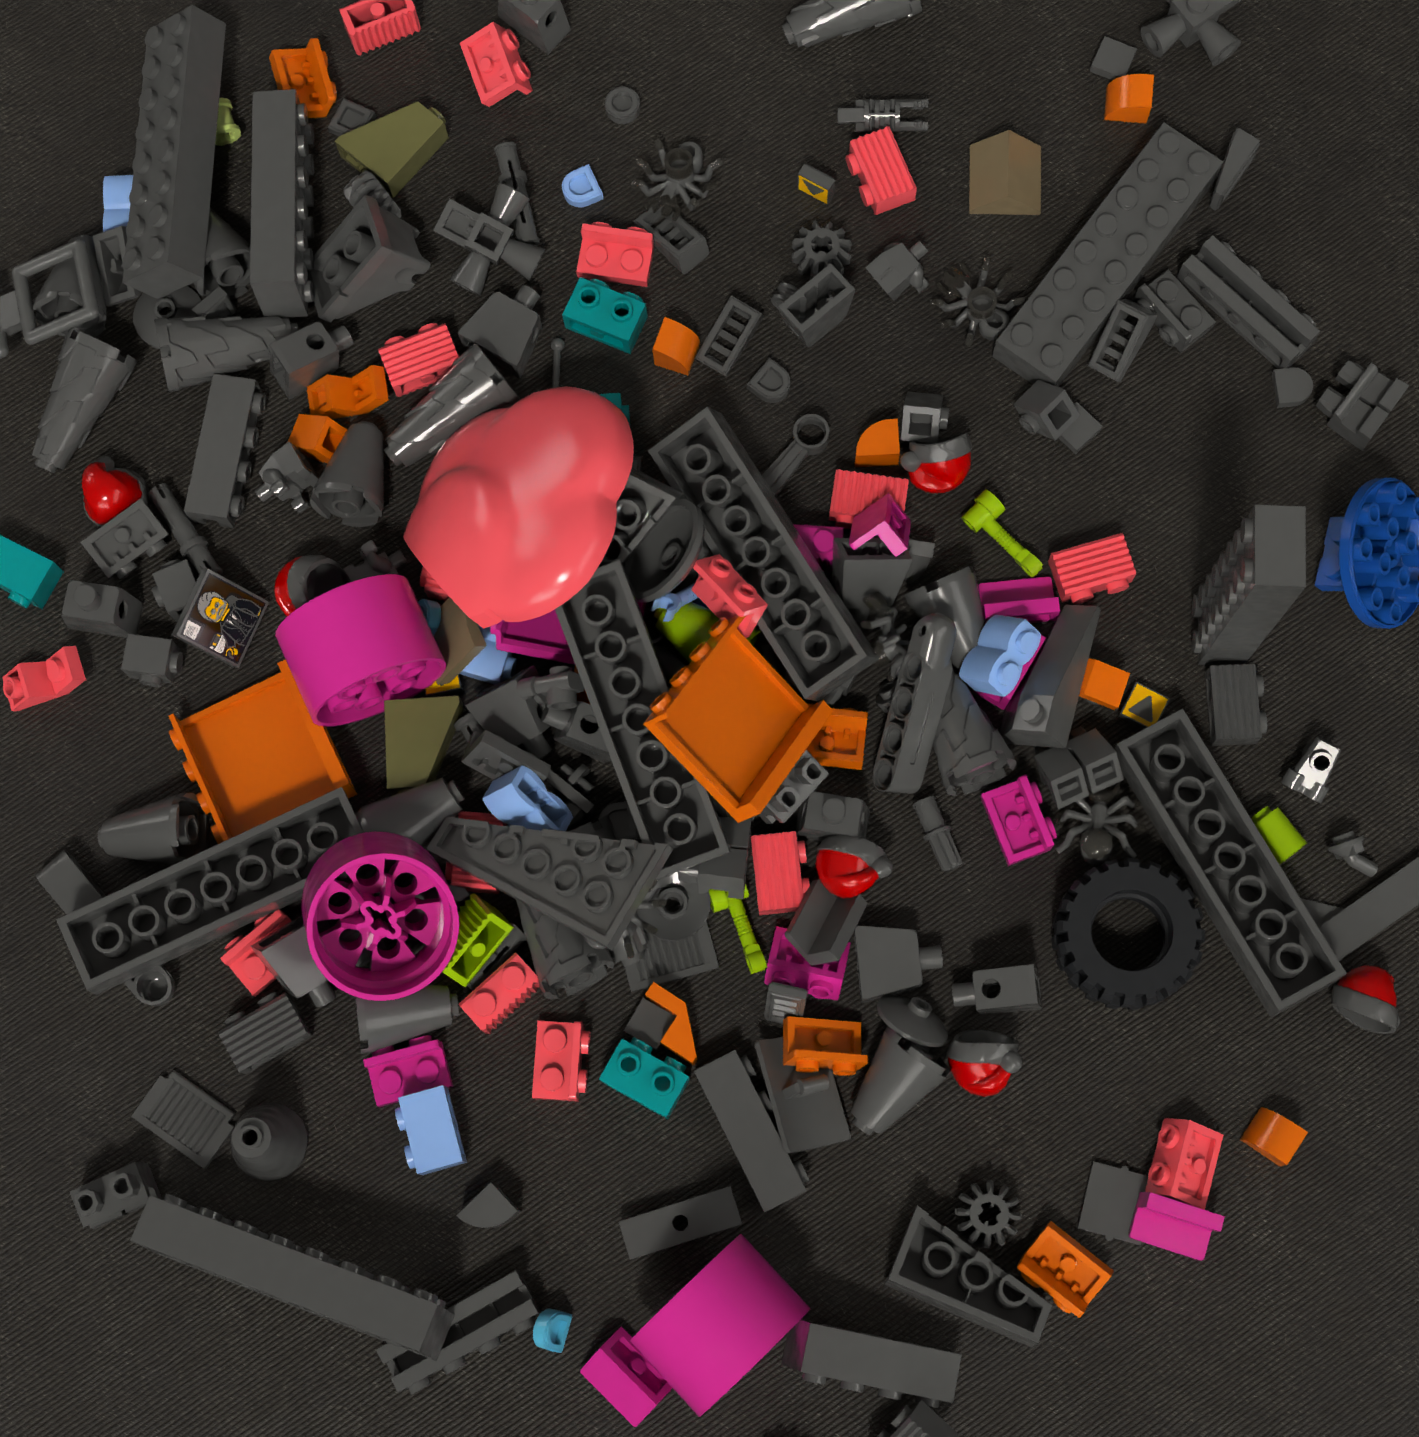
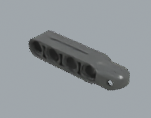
[872,613,957,794]
[35,850,175,1007]

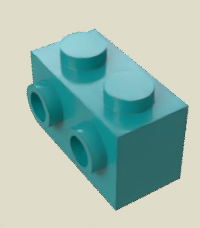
[562,277,648,354]
[599,1037,690,1119]

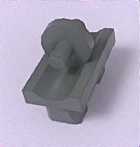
[543,763,596,830]

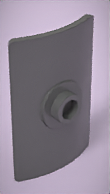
[755,1037,851,1153]

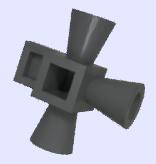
[1141,0,1241,66]
[433,183,546,296]

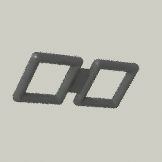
[0,239,100,359]

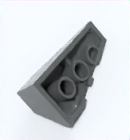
[999,605,1101,748]

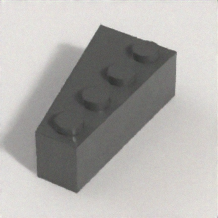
[598,468,683,568]
[885,1205,1052,1348]
[781,1319,962,1408]

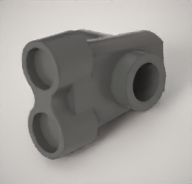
[517,666,585,710]
[1281,736,1342,803]

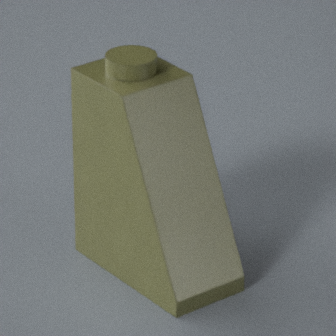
[335,101,449,198]
[384,696,464,795]

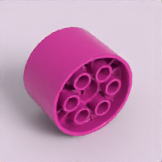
[275,574,446,727]
[302,831,459,1001]
[630,1234,810,1417]

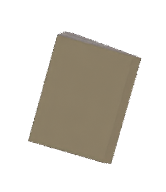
[969,130,1041,215]

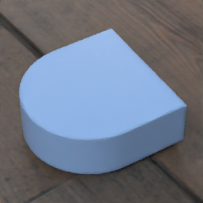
[562,164,604,208]

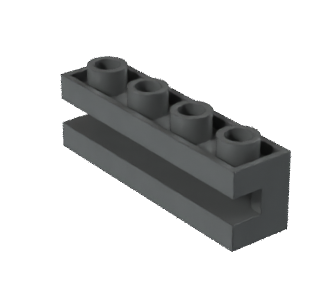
[1177,235,1320,369]
[184,373,266,528]
[694,1050,810,1213]
[376,1270,541,1395]

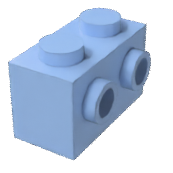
[395,1085,467,1175]

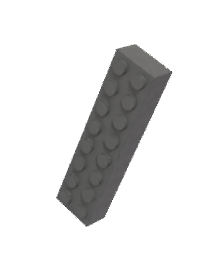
[122,5,226,299]
[992,123,1223,387]
[648,407,879,701]
[1192,505,1306,666]
[555,560,732,880]
[1114,709,1347,1018]
[56,787,372,995]
[130,1194,455,1361]

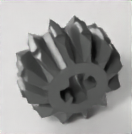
[343,170,402,218]
[791,220,852,280]
[954,1180,1022,1248]

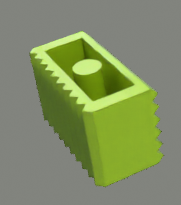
[442,894,514,987]

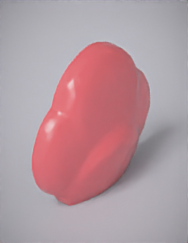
[403,386,634,629]

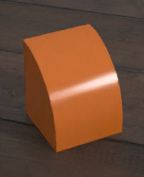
[1104,74,1154,124]
[652,317,700,376]
[287,414,347,464]
[855,418,900,468]
[1240,1107,1308,1167]

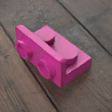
[764,926,851,1000]
[363,1035,453,1107]

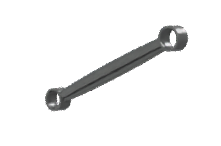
[643,414,830,646]

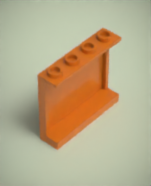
[643,615,833,823]
[168,659,357,844]

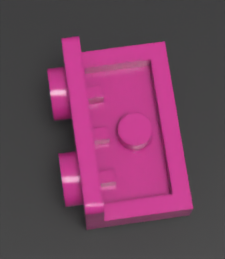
[980,774,1057,866]

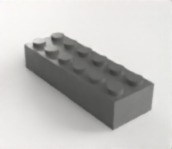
[250,89,315,318]

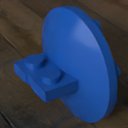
[1314,478,1419,629]

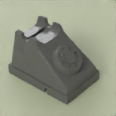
[308,195,431,323]

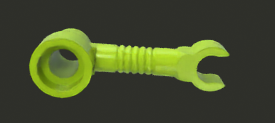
[961,489,1043,578]
[708,883,767,975]

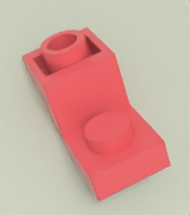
[2,646,86,711]

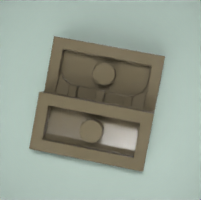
[434,597,487,685]

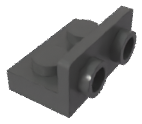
[1133,269,1216,353]
[80,499,169,579]
[461,730,551,782]

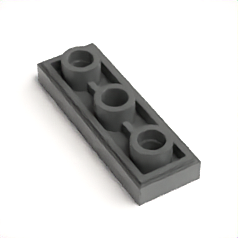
[619,1186,742,1260]

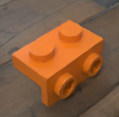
[269,38,337,118]
[806,704,868,770]
[783,1016,868,1076]
[1017,1221,1114,1318]

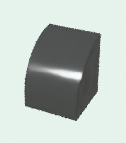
[456,1182,521,1228]

